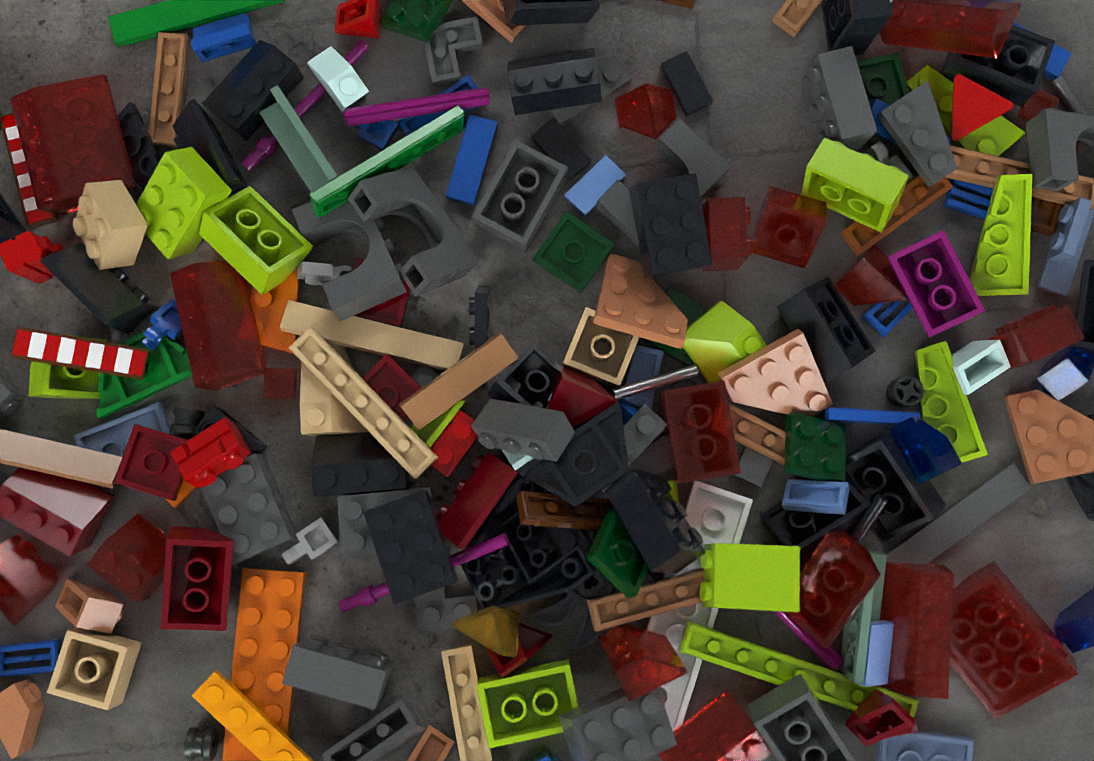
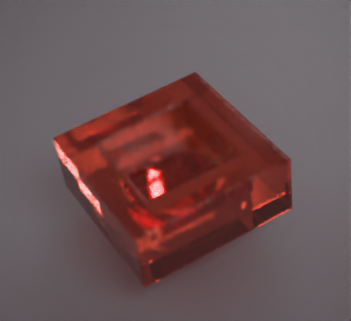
[1017,90,1059,121]
[263,368,297,399]

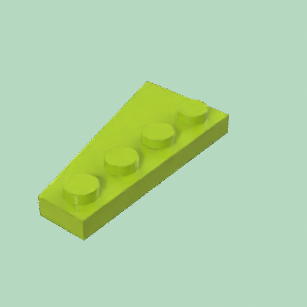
[907,65,1026,156]
[969,174,1032,296]
[915,341,988,473]

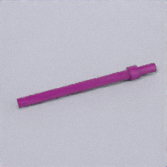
[241,40,369,172]
[338,533,509,612]

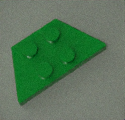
[96,331,209,419]

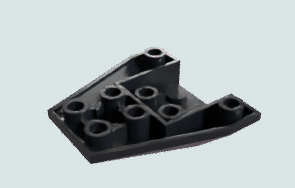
[461,476,596,613]

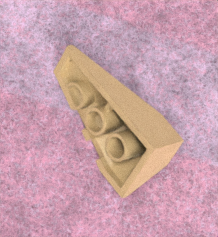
[300,343,369,436]

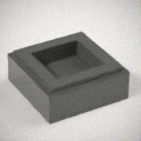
[732,447,773,488]

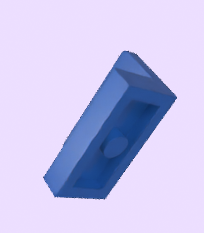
[190,13,257,62]

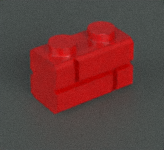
[0,231,64,284]
[431,410,479,478]
[170,417,251,489]

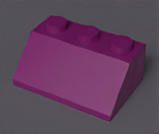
[887,230,986,338]

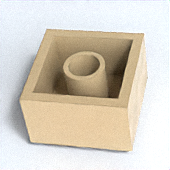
[73,180,148,270]
[563,307,639,388]
[47,628,142,710]

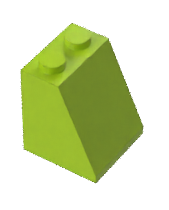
[699,543,800,612]

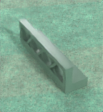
[259,85,338,193]
[839,550,887,683]

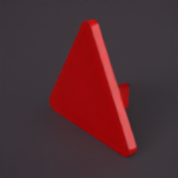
[950,74,1013,141]

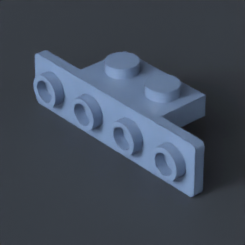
[1037,197,1094,297]

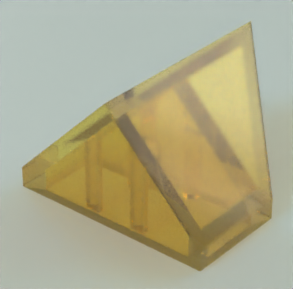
[452,606,520,658]

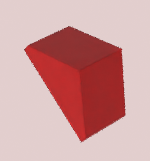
[334,0,382,39]

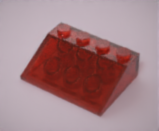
[10,74,136,216]
[916,561,1078,719]

